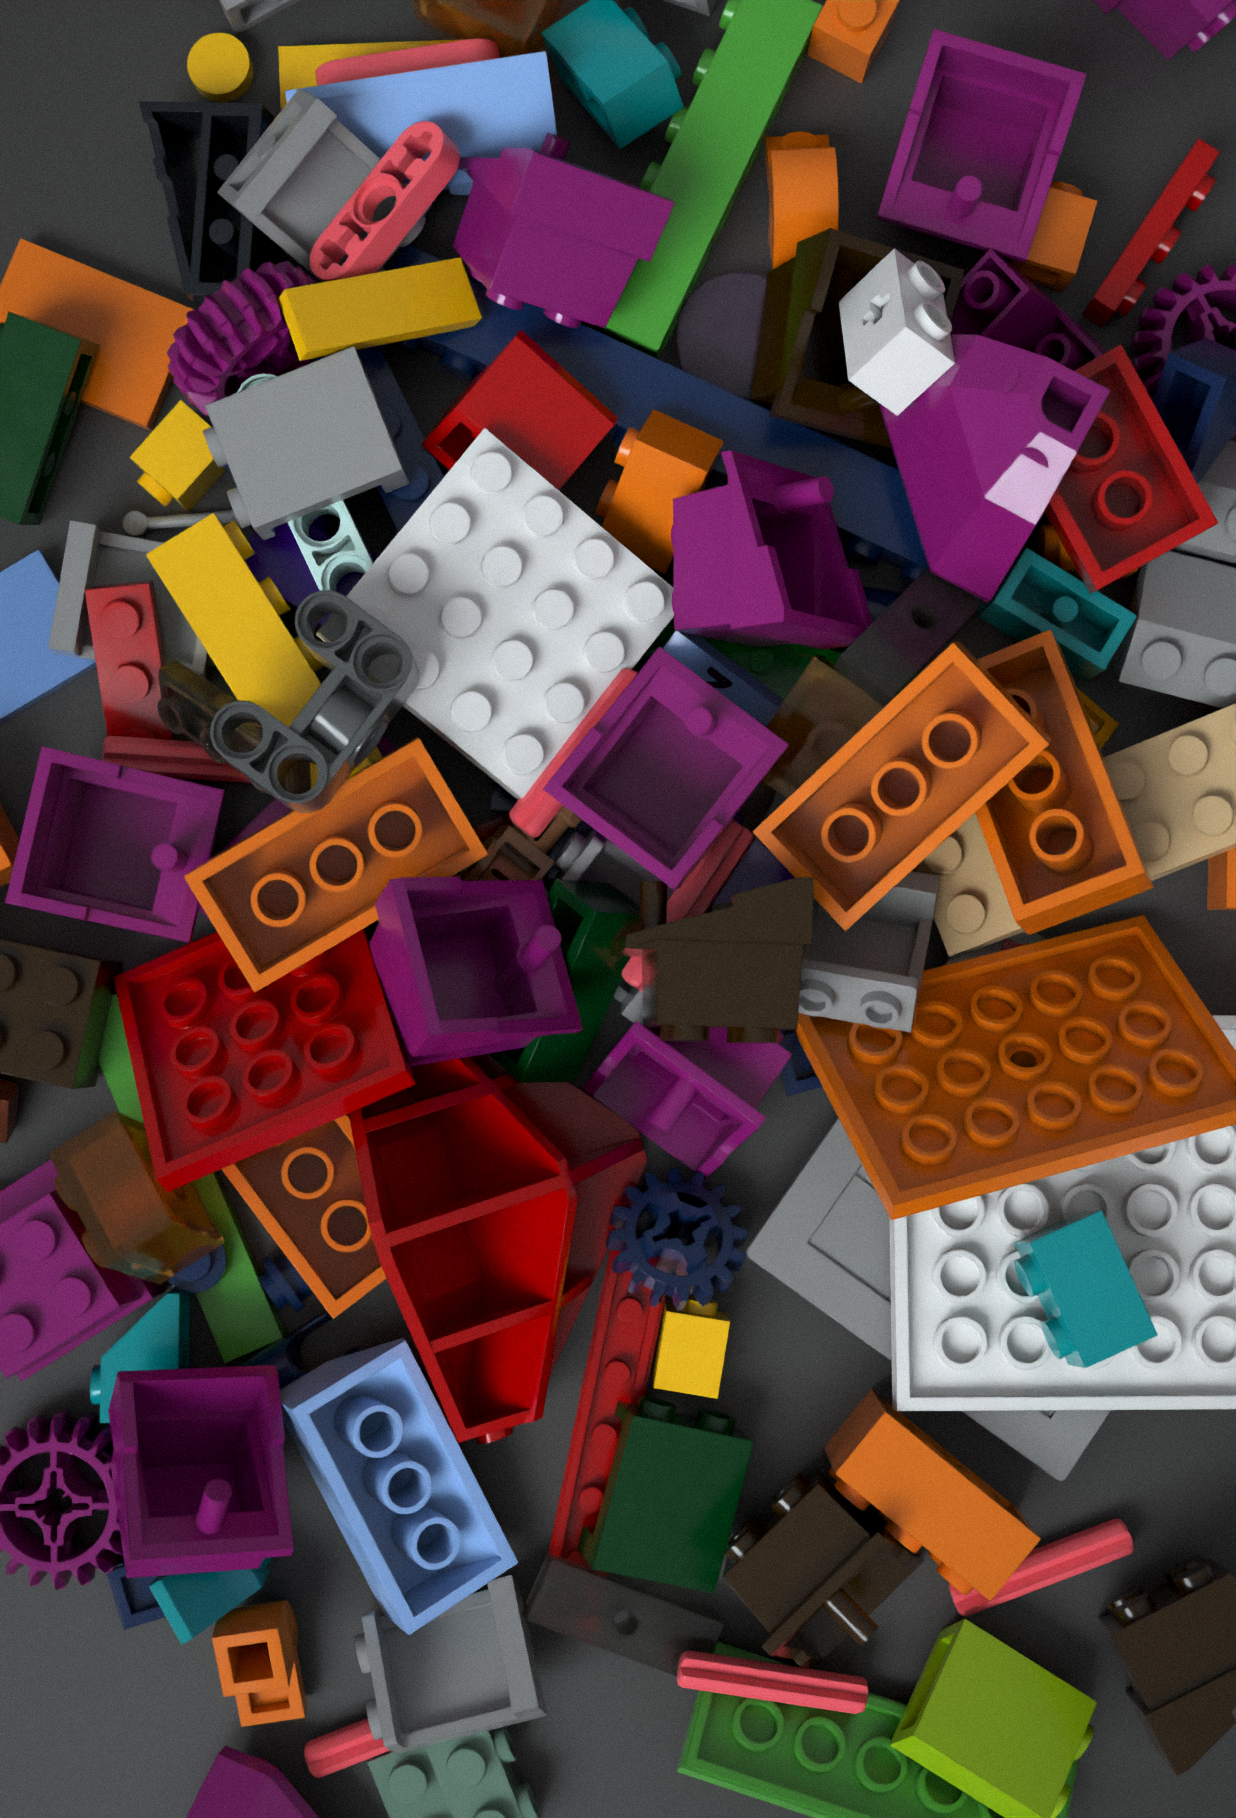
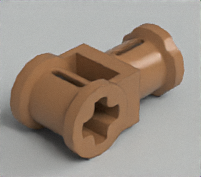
[458,805,582,881]

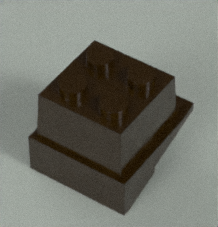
[751,228,964,449]
[611,877,814,1044]
[722,1468,924,1669]
[1098,1556,1236,1776]

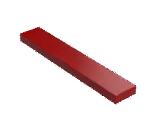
[535,1249,665,1632]

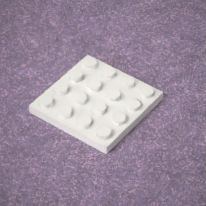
[316,428,674,800]

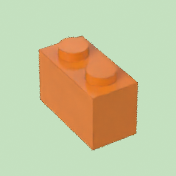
[595,409,724,574]

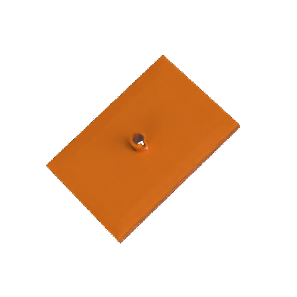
[793,915,1236,1220]

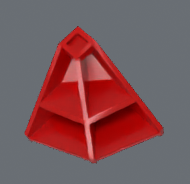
[349,1054,648,1444]

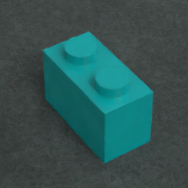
[541,0,684,149]
[979,548,1137,683]
[1014,1210,1158,1368]

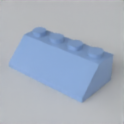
[285,51,557,195]
[280,1338,518,1635]

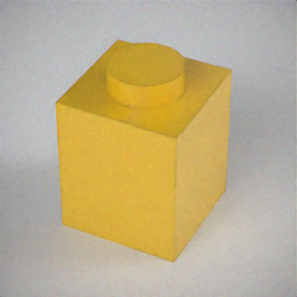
[130,400,226,512]
[653,1295,730,1399]

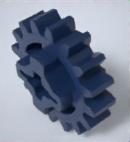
[606,1168,748,1311]

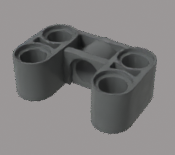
[210,590,419,813]

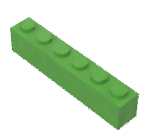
[589,0,823,360]

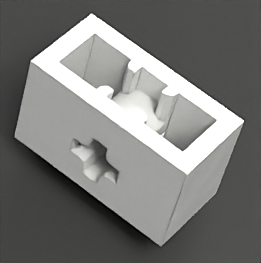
[839,248,955,416]

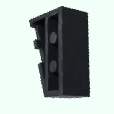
[139,101,277,307]

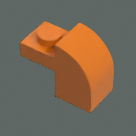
[765,131,839,270]
[212,1600,307,1727]

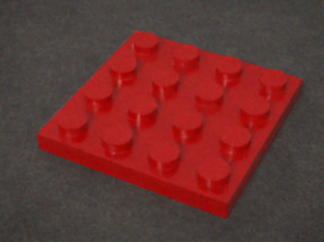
[113,927,416,1192]

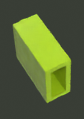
[890,1619,1097,1818]

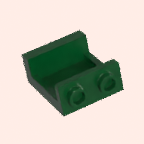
[577,1396,754,1593]

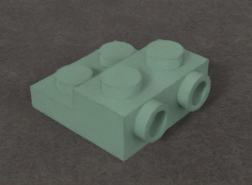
[367,1726,541,1818]

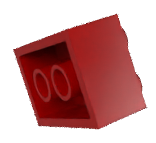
[1044,344,1218,594]

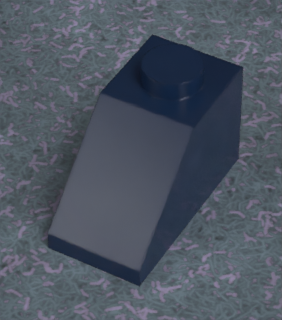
[1152,338,1236,484]

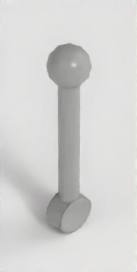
[123,509,249,538]

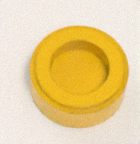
[187,33,254,103]

